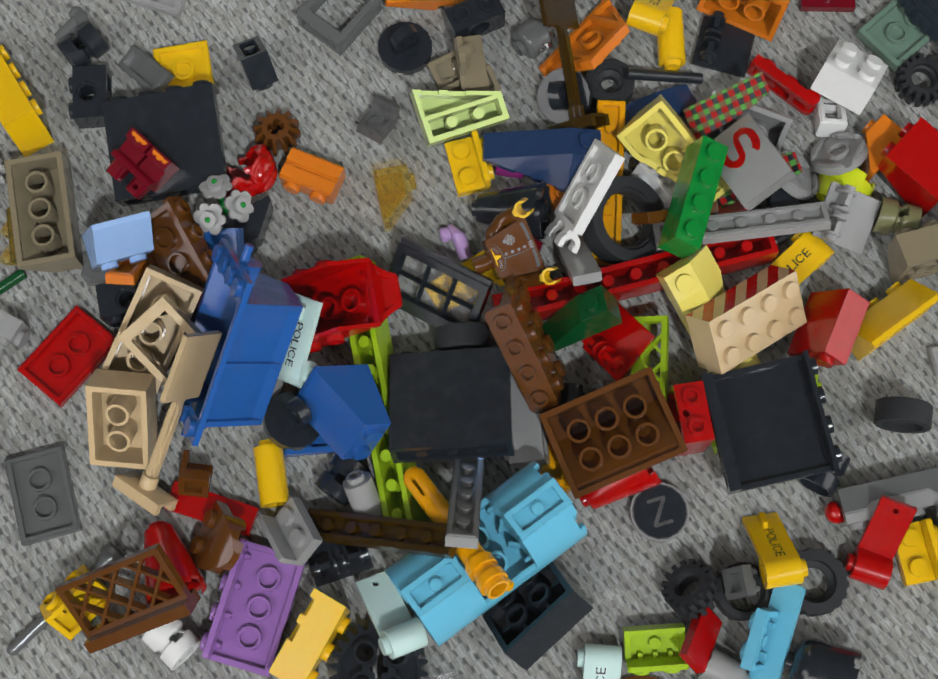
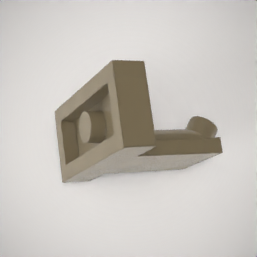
[453,35,489,91]

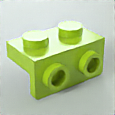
[622,623,689,676]

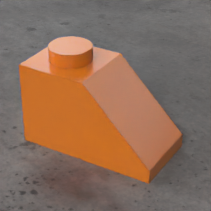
[861,114,902,182]

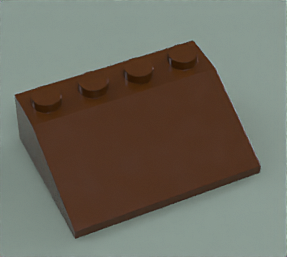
[539,366,688,499]

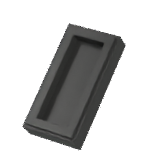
[118,44,175,92]

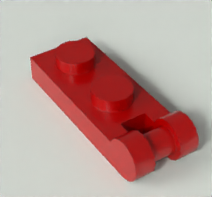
[747,54,821,115]

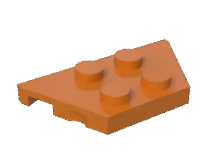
[538,0,630,76]

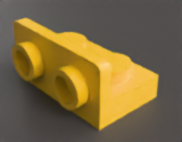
[444,130,495,197]
[895,518,938,587]
[39,564,109,641]

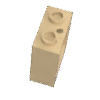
[117,293,201,386]

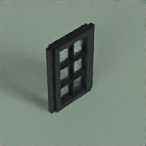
[389,237,494,328]

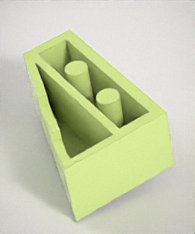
[410,89,510,148]

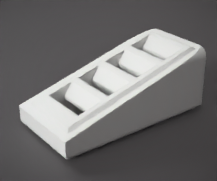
[814,94,848,137]

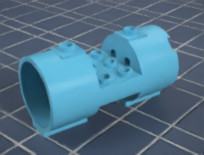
[384,461,588,647]

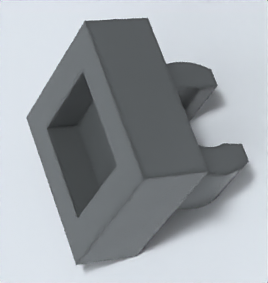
[721,564,761,601]

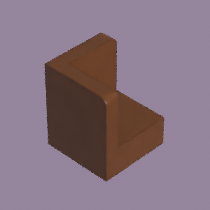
[178,449,213,498]

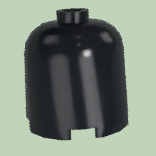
[784,638,862,679]

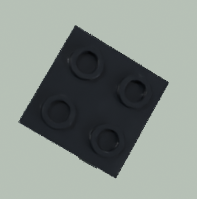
[691,11,755,78]
[308,512,374,587]

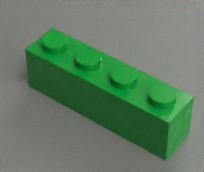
[658,135,729,259]

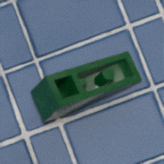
[542,285,623,352]

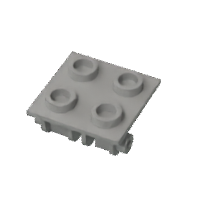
[811,181,881,255]

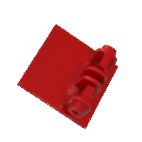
[582,303,655,381]

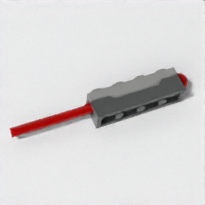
[824,467,938,531]

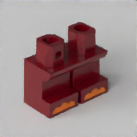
[106,127,180,200]

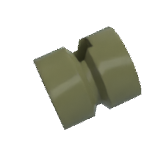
[871,196,922,236]

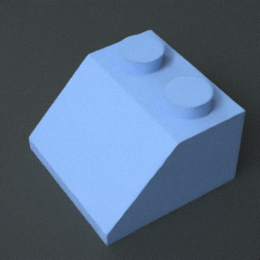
[82,211,154,271]

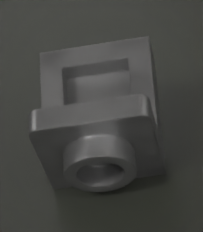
[356,94,400,144]

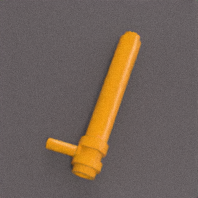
[403,466,514,599]

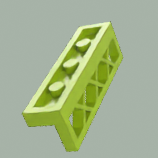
[631,315,669,402]

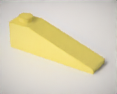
[616,94,730,201]
[656,245,725,337]

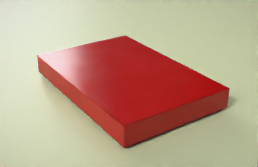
[17,305,115,408]

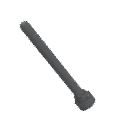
[7,541,125,656]

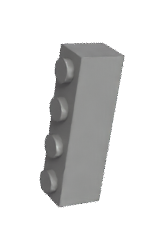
[504,370,550,468]

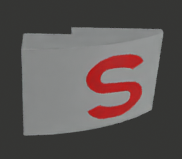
[713,112,796,211]

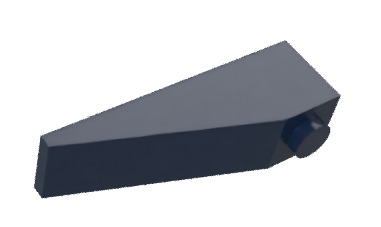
[482,128,601,193]

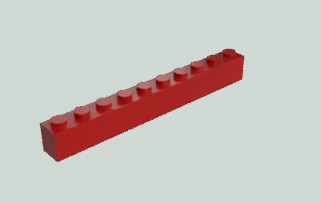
[491,236,779,320]

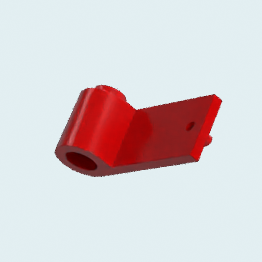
[843,495,917,590]

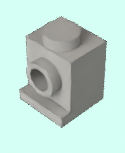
[0,309,31,348]

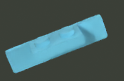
[740,585,806,679]

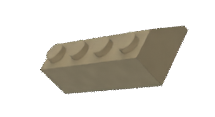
[4,151,83,273]
[887,220,938,285]

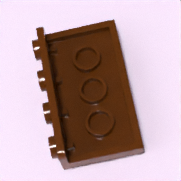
[146,196,213,322]
[484,276,566,413]

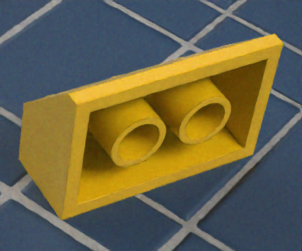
[851,279,938,361]

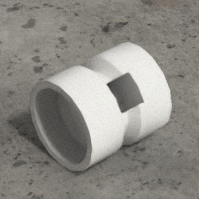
[142,619,201,670]

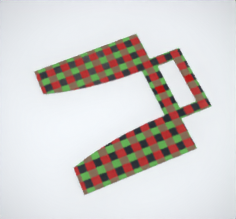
[683,71,803,208]

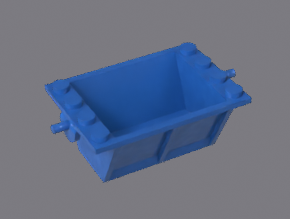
[179,238,303,446]

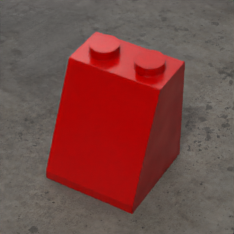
[877,117,938,218]

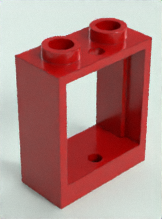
[667,380,715,457]

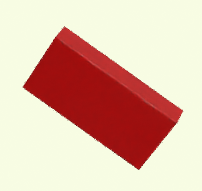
[679,607,723,674]

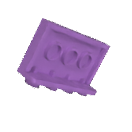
[199,538,307,677]

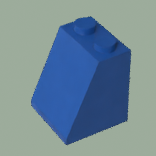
[296,364,391,460]

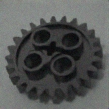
[329,620,428,679]

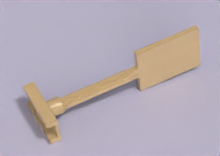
[112,330,222,516]

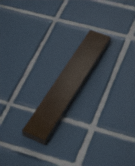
[308,508,457,559]

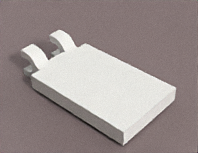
[545,138,625,254]

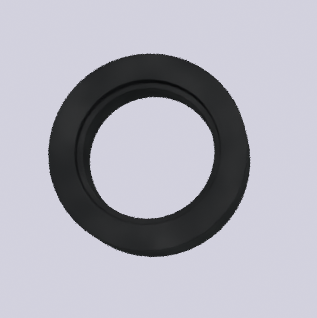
[582,176,664,264]

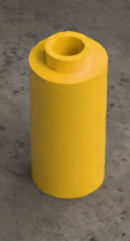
[657,7,686,71]
[253,439,289,508]

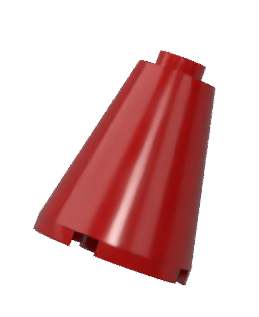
[579,467,662,510]
[143,521,207,605]

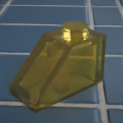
[373,164,417,232]

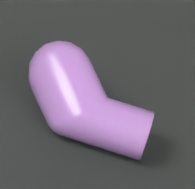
[439,224,473,261]

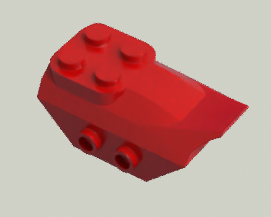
[281,257,403,353]

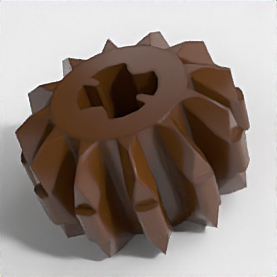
[253,107,301,157]

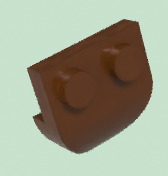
[189,500,246,575]

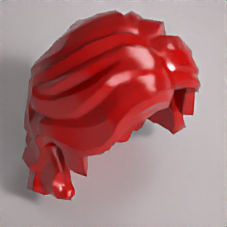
[225,144,278,198]

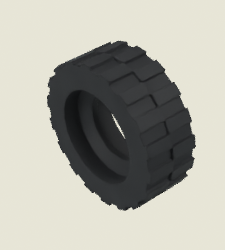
[798,548,849,617]

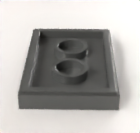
[4,444,82,546]

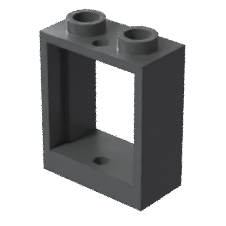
[296,0,382,56]

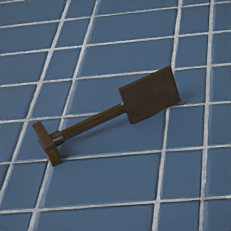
[539,0,610,130]

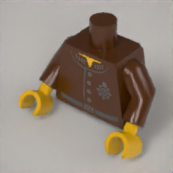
[471,197,561,288]

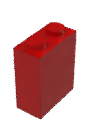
[787,288,870,368]

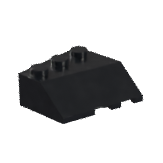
[482,559,593,670]

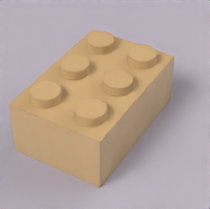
[85,369,158,470]

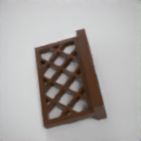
[55,543,201,654]

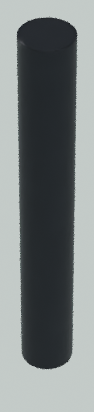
[624,68,703,84]

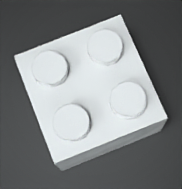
[810,39,888,115]

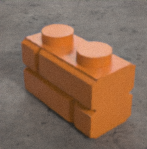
[279,147,346,205]

